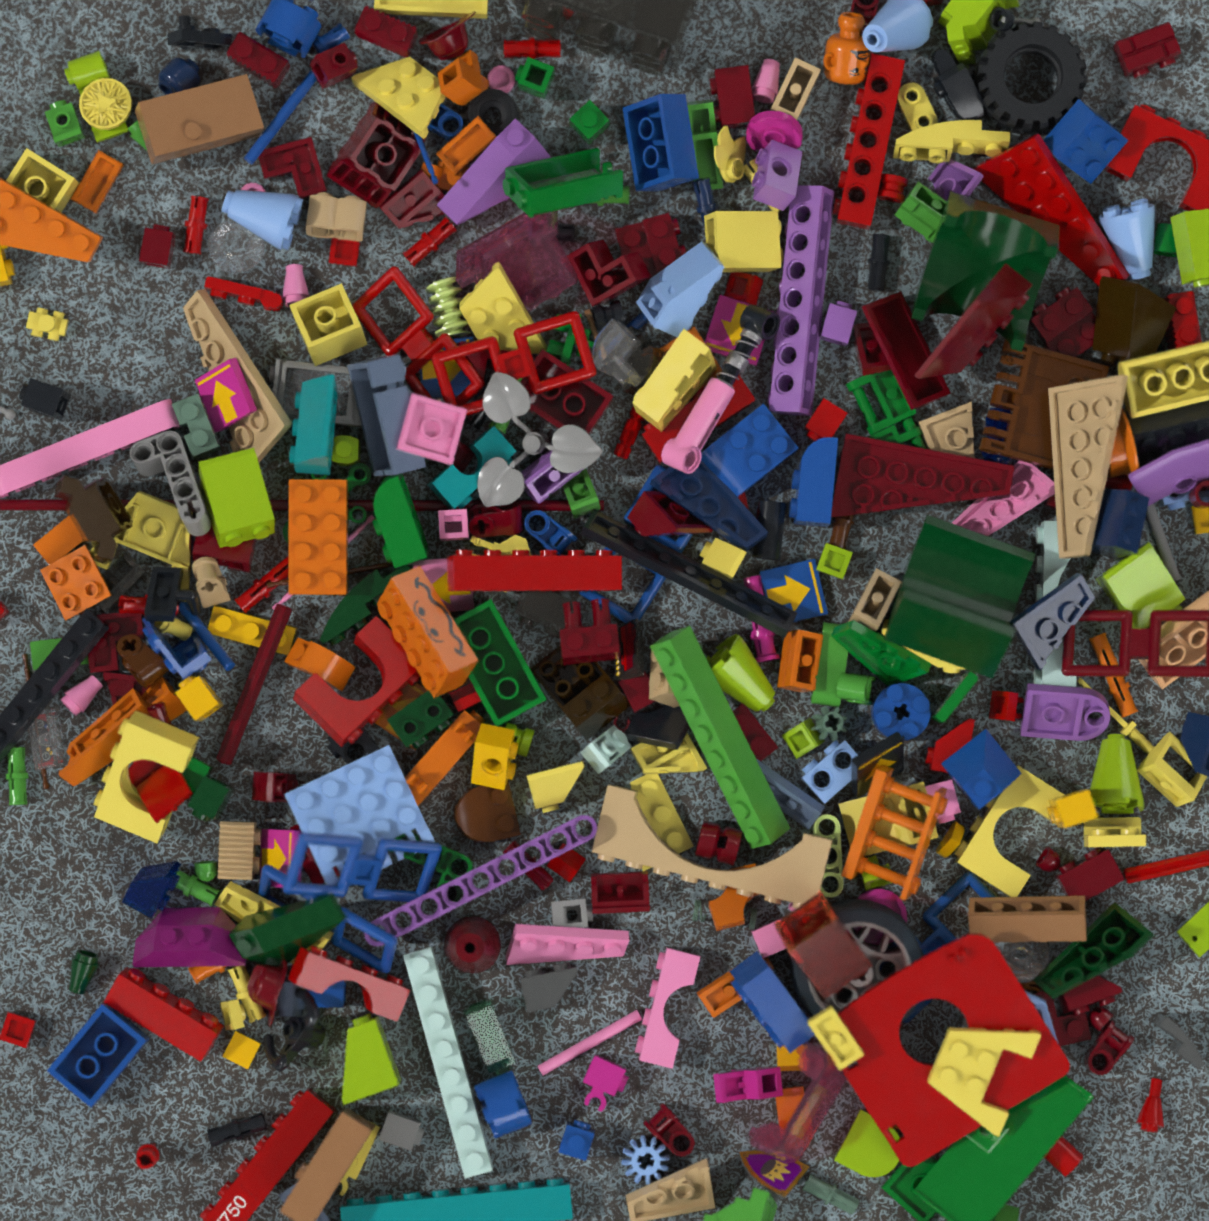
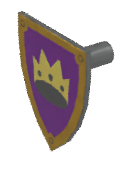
[739,1150,810,1202]

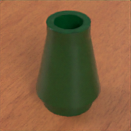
[68,950,100,994]

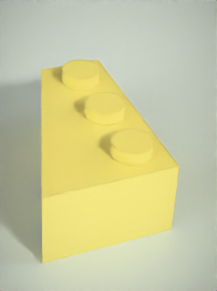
[632,329,717,432]

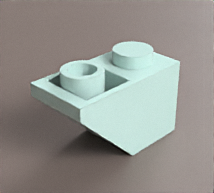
[580,725,632,775]

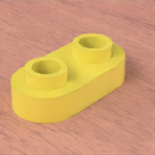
[897,83,938,131]

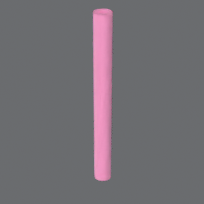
[538,1010,643,1076]

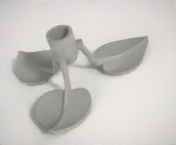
[478,372,603,507]

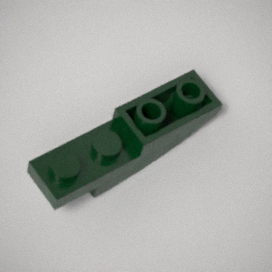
[320,564,411,646]

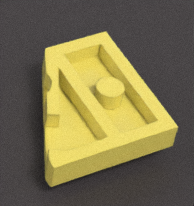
[630,733,707,774]

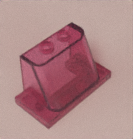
[456,210,577,312]

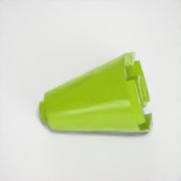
[706,634,775,712]
[1089,734,1144,814]

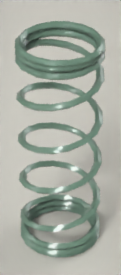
[692,899,758,930]

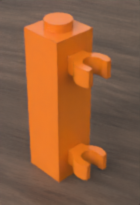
[405,710,486,806]

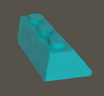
[289,374,338,475]

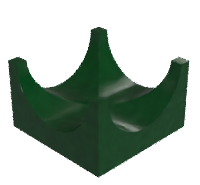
[912,191,1060,352]

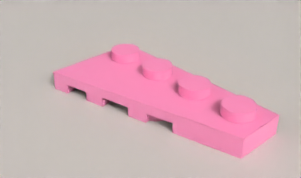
[952,460,1055,536]
[506,924,629,965]

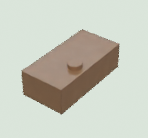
[135,74,264,165]
[280,1107,376,1221]

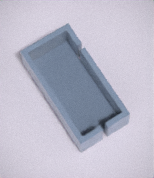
[347,354,426,476]

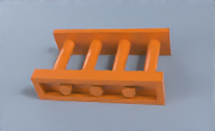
[841,765,948,900]

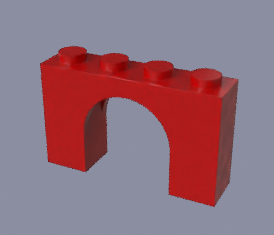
[1103,104,1209,211]
[293,616,421,747]

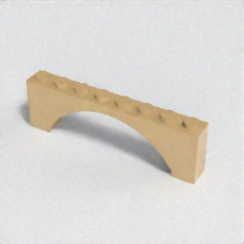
[592,784,833,911]

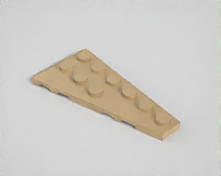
[183,289,293,463]
[1048,375,1128,559]

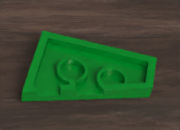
[831,620,931,686]

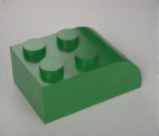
[373,473,430,568]

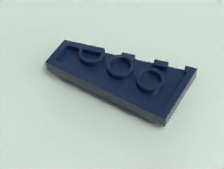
[650,461,768,552]

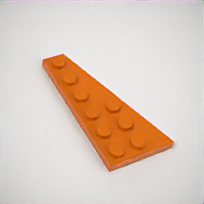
[0,177,103,262]

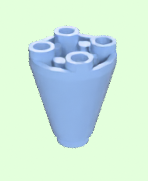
[222,190,303,250]
[1098,198,1155,280]

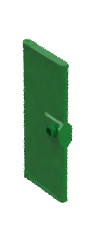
[913,1075,1094,1221]

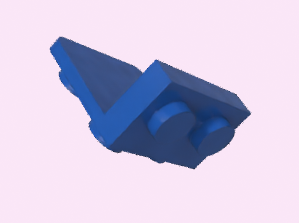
[142,617,212,679]

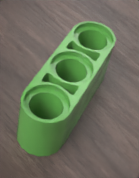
[811,622,848,707]

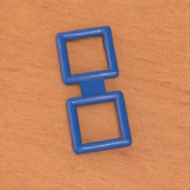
[579,465,693,625]
[282,832,442,902]
[258,864,397,974]
[879,871,996,1023]

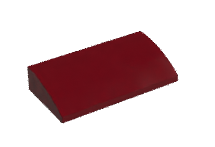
[861,291,950,410]

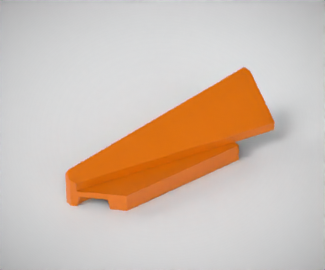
[59,676,187,786]

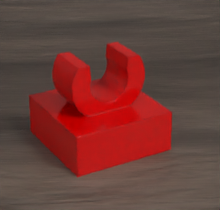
[989,690,1024,721]

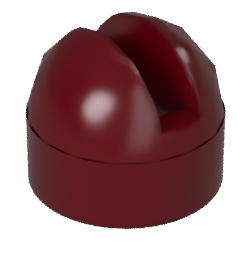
[1036,847,1061,872]
[1089,1007,1114,1032]

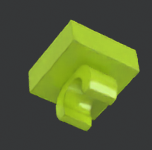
[816,543,853,580]
[861,855,891,891]

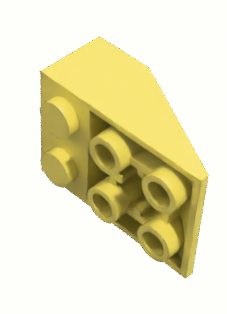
[838,782,939,856]

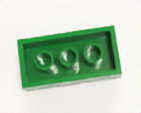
[454,599,547,727]

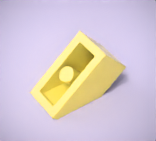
[699,538,746,579]

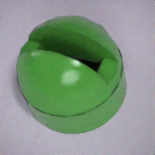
[194,861,218,882]

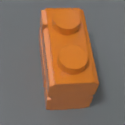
[777,630,823,693]

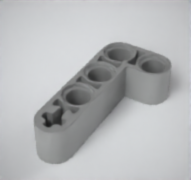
[129,431,211,536]

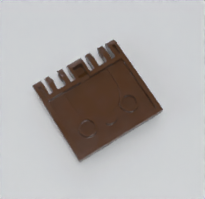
[979,339,1109,469]

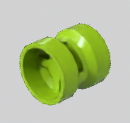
[505,722,535,757]

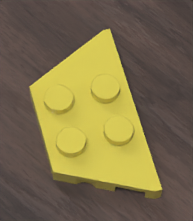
[351,57,446,139]
[459,262,547,354]

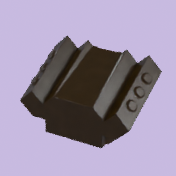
[54,476,133,564]

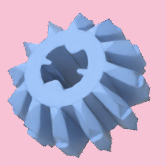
[621,1135,670,1185]

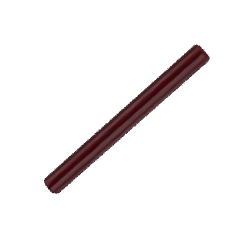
[216,604,292,765]

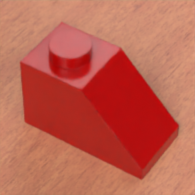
[925,718,975,773]

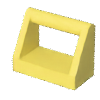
[1137,732,1207,807]

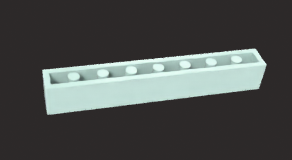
[403,946,493,1178]

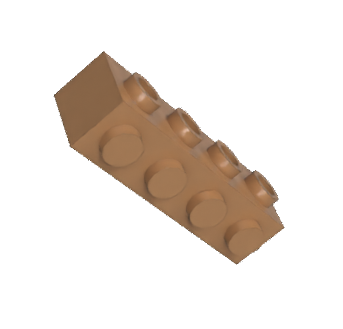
[968,896,1087,943]

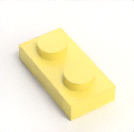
[807,1005,864,1070]

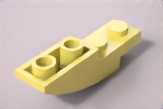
[893,120,1010,163]

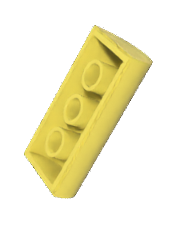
[1118,341,1209,418]

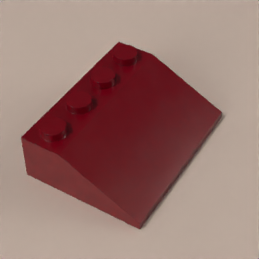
[914,263,1032,379]

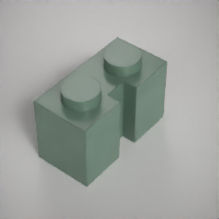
[172,394,222,459]

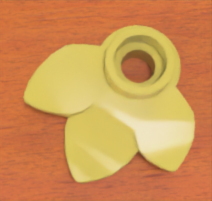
[714,126,746,183]

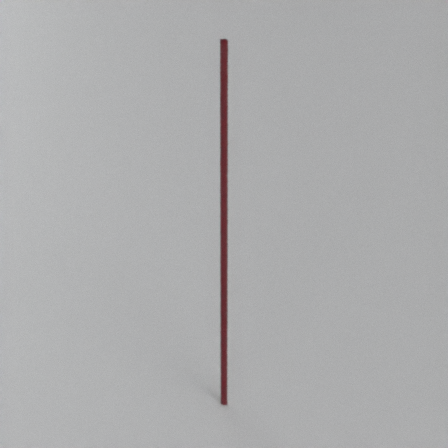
[0,499,604,511]

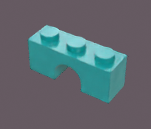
[427,426,517,510]

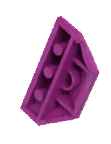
[132,907,246,968]

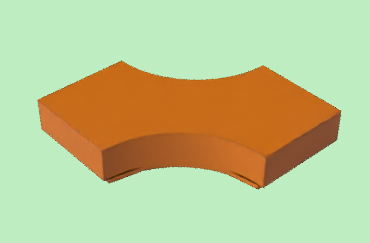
[708,863,759,931]

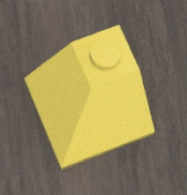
[527,761,584,813]

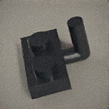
[167,16,231,50]
[144,567,202,622]

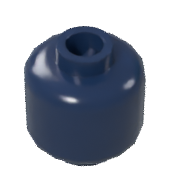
[158,57,200,95]

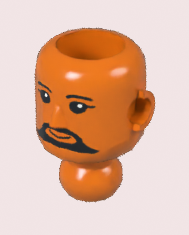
[823,12,871,85]

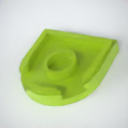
[834,1109,900,1177]

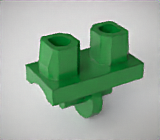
[547,314,596,366]

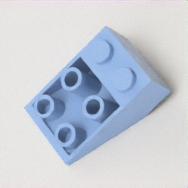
[636,241,725,337]

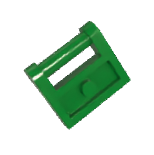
[846,370,917,436]

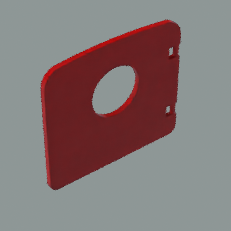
[837,933,1070,1167]

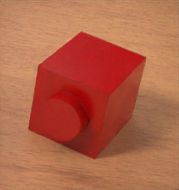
[804,398,847,441]

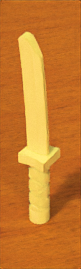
[1077,678,1155,755]

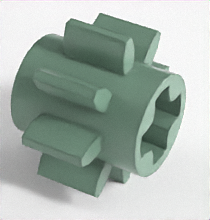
[811,706,847,741]

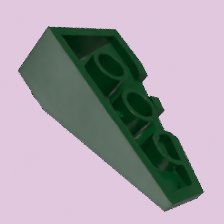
[229,893,346,965]
[1033,902,1154,999]

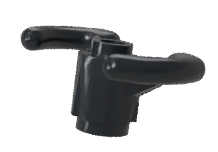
[263,988,325,1071]

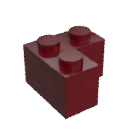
[567,240,651,306]

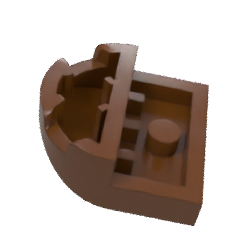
[454,781,521,843]

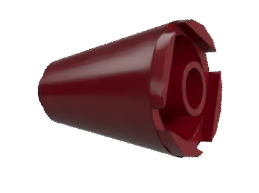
[444,916,501,974]

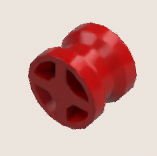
[877,174,909,203]

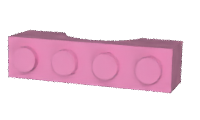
[635,947,700,1069]

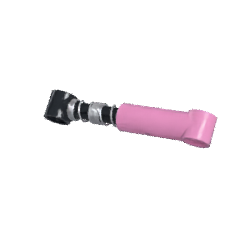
[661,304,780,474]

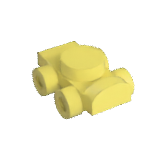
[26,307,69,341]

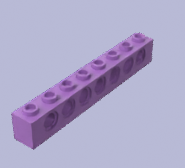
[768,185,835,416]

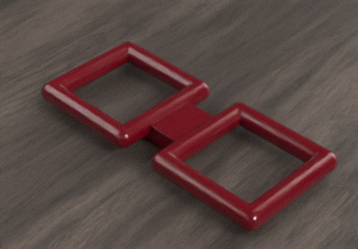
[1061,610,1209,677]

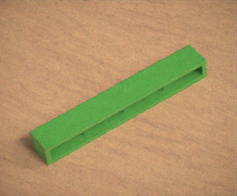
[650,626,791,849]

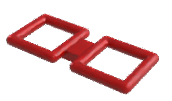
[352,266,485,406]
[431,311,597,416]

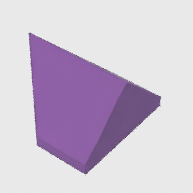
[928,159,984,201]

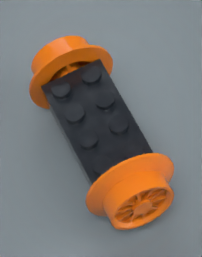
[1107,400,1209,480]

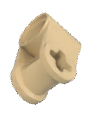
[192,557,231,608]

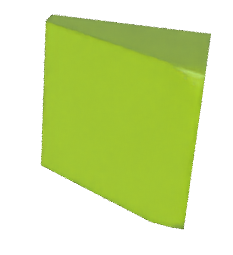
[782,717,825,759]

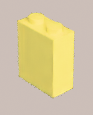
[704,211,784,272]

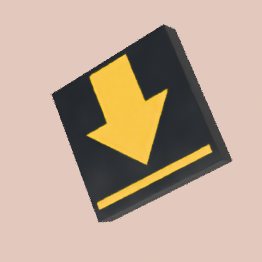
[851,732,904,798]

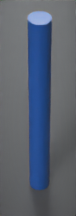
[244,70,317,165]

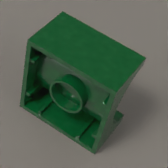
[884,515,1035,679]

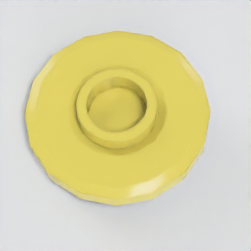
[79,78,132,130]

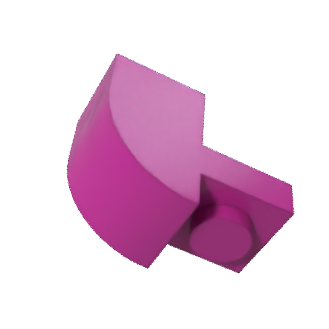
[713,1067,783,1103]

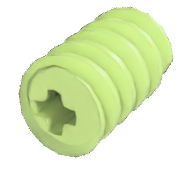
[426,276,471,338]

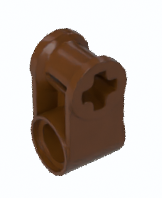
[117,634,169,689]

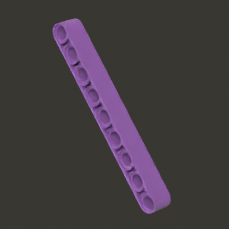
[364,815,597,946]

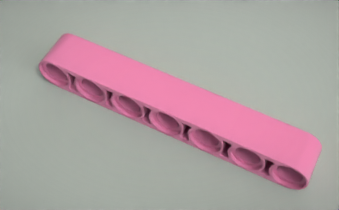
[0,399,181,498]

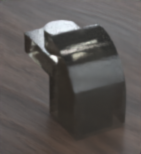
[614,326,665,396]

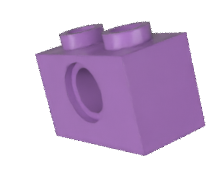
[752,140,802,211]

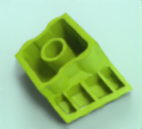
[938,0,1020,65]

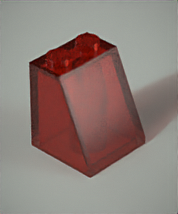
[774,891,872,999]

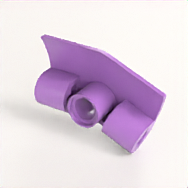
[1128,439,1209,506]

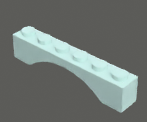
[1034,521,1077,687]

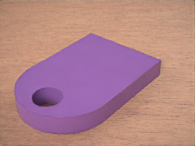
[1020,683,1110,741]

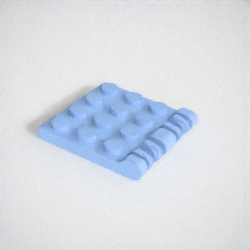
[284,745,435,885]

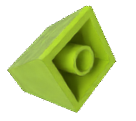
[198,448,275,548]
[1096,542,1186,629]
[342,1013,402,1105]

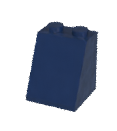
[1091,489,1150,559]

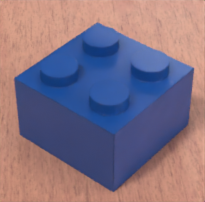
[1043,99,1129,184]

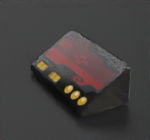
[615,618,644,681]

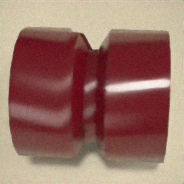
[695,820,742,866]

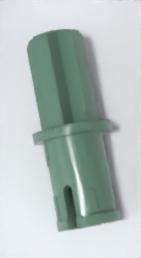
[802,1174,859,1214]

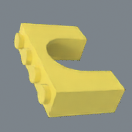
[94,711,199,843]
[954,765,1064,897]

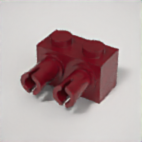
[559,598,620,665]

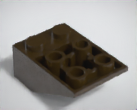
[530,645,631,741]

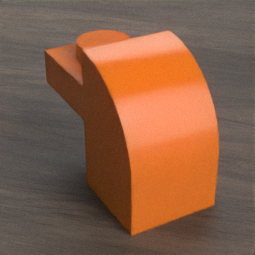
[437,50,489,106]
[284,637,355,692]

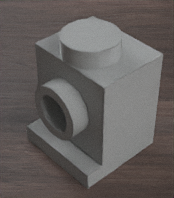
[551,899,593,928]

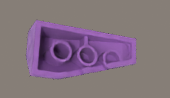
[437,118,552,225]

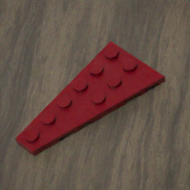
[831,434,1015,518]

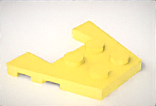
[90,491,192,602]
[927,1027,1041,1137]

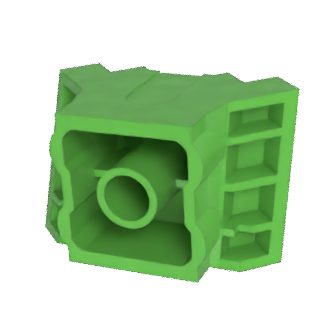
[704,1188,778,1221]

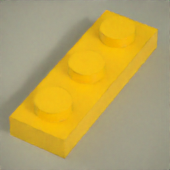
[208,605,297,655]

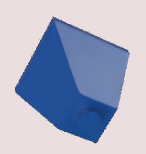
[941,729,1021,809]

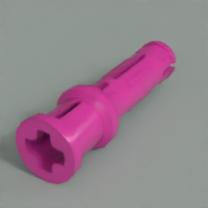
[743,575,780,663]

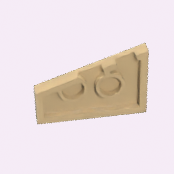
[626,1158,716,1221]

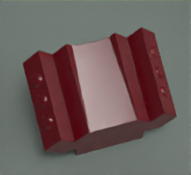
[326,101,429,209]

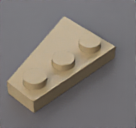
[918,401,975,458]

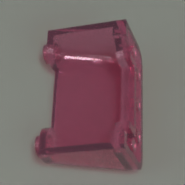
[745,1041,847,1163]

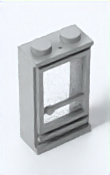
[269,359,362,428]

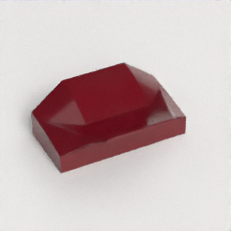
[853,322,891,376]

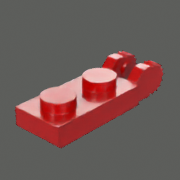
[204,276,284,312]

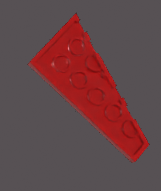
[973,133,1129,286]

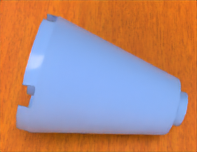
[862,0,933,52]

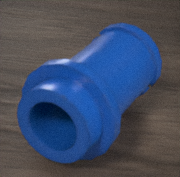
[313,23,350,53]

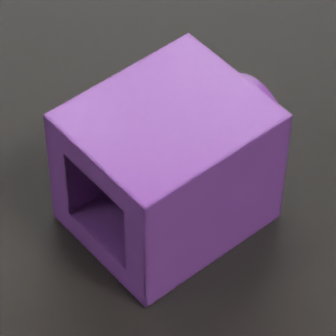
[820,301,857,347]

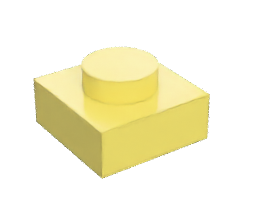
[220,999,246,1030]

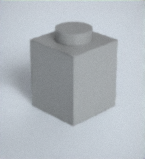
[379,1110,425,1151]

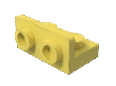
[1083,817,1146,847]

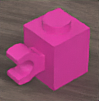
[583,1054,629,1112]

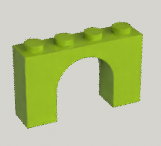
[1170,209,1209,288]

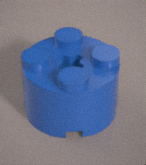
[256,0,322,58]
[871,683,931,741]
[474,1071,533,1138]

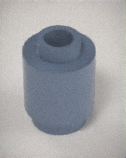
[276,975,305,1017]

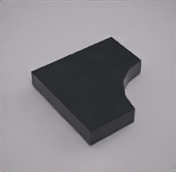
[625,705,690,750]

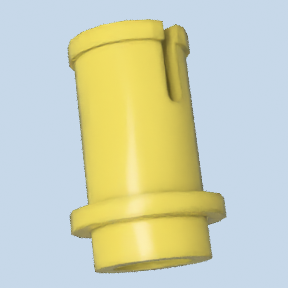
[155,618,193,641]

